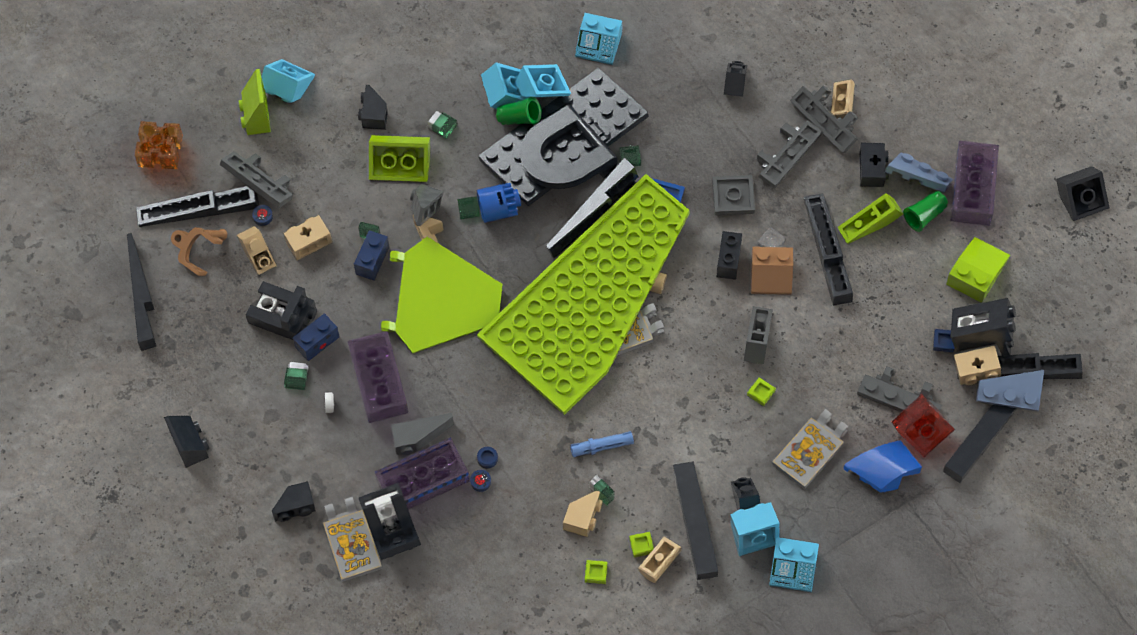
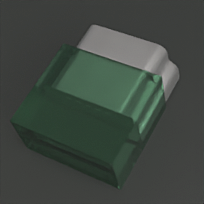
[427,111,458,139]
[284,362,309,390]
[589,475,615,505]

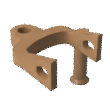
[171,227,227,276]

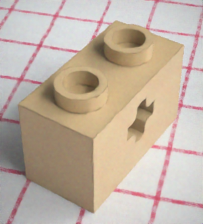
[284,215,332,260]
[954,346,1001,385]

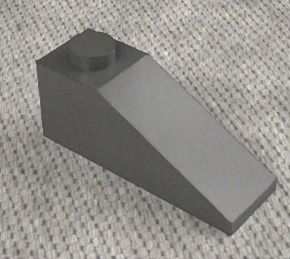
[410,184,444,226]
[744,306,773,364]
[391,413,454,456]

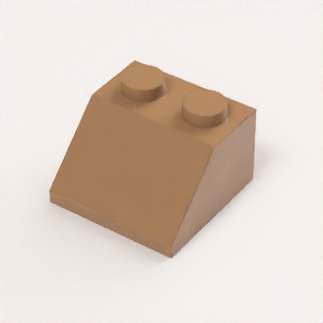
[751,247,793,295]

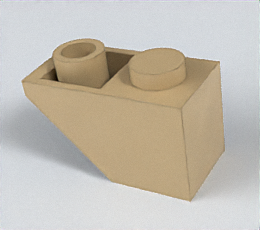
[237,226,276,275]
[563,491,603,537]

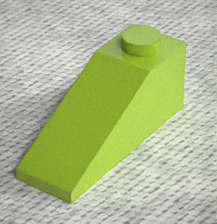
[837,193,903,244]

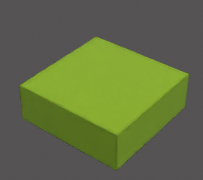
[747,378,776,406]
[629,532,654,557]
[585,560,608,584]

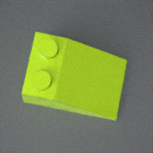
[239,69,271,135]
[946,237,1010,303]

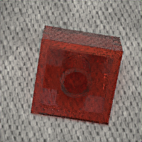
[891,394,955,457]

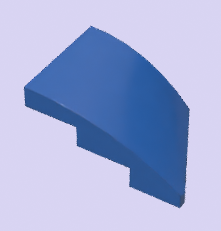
[843,440,922,492]

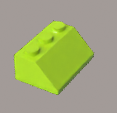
[369,135,430,182]

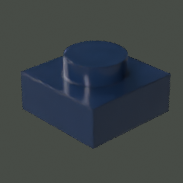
[933,329,954,353]

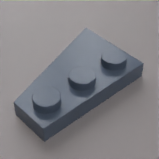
[885,152,953,192]
[976,370,1044,411]

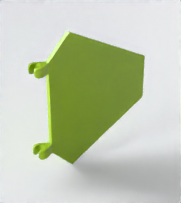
[381,236,503,353]

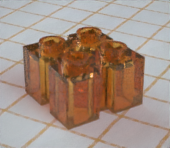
[134,121,183,169]

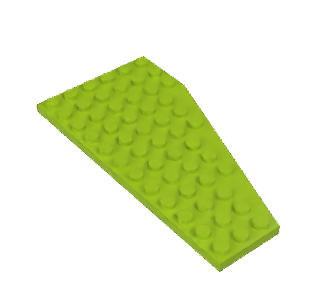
[477,174,690,415]

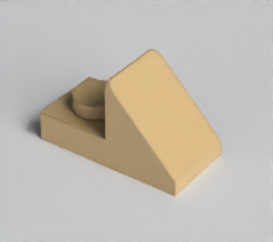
[413,215,443,243]

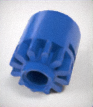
[476,183,521,223]

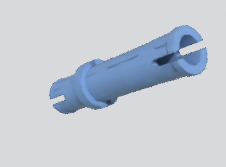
[570,431,634,457]

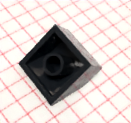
[1056,166,1110,221]
[164,416,210,468]

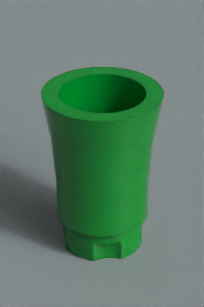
[496,97,541,125]
[903,191,948,232]

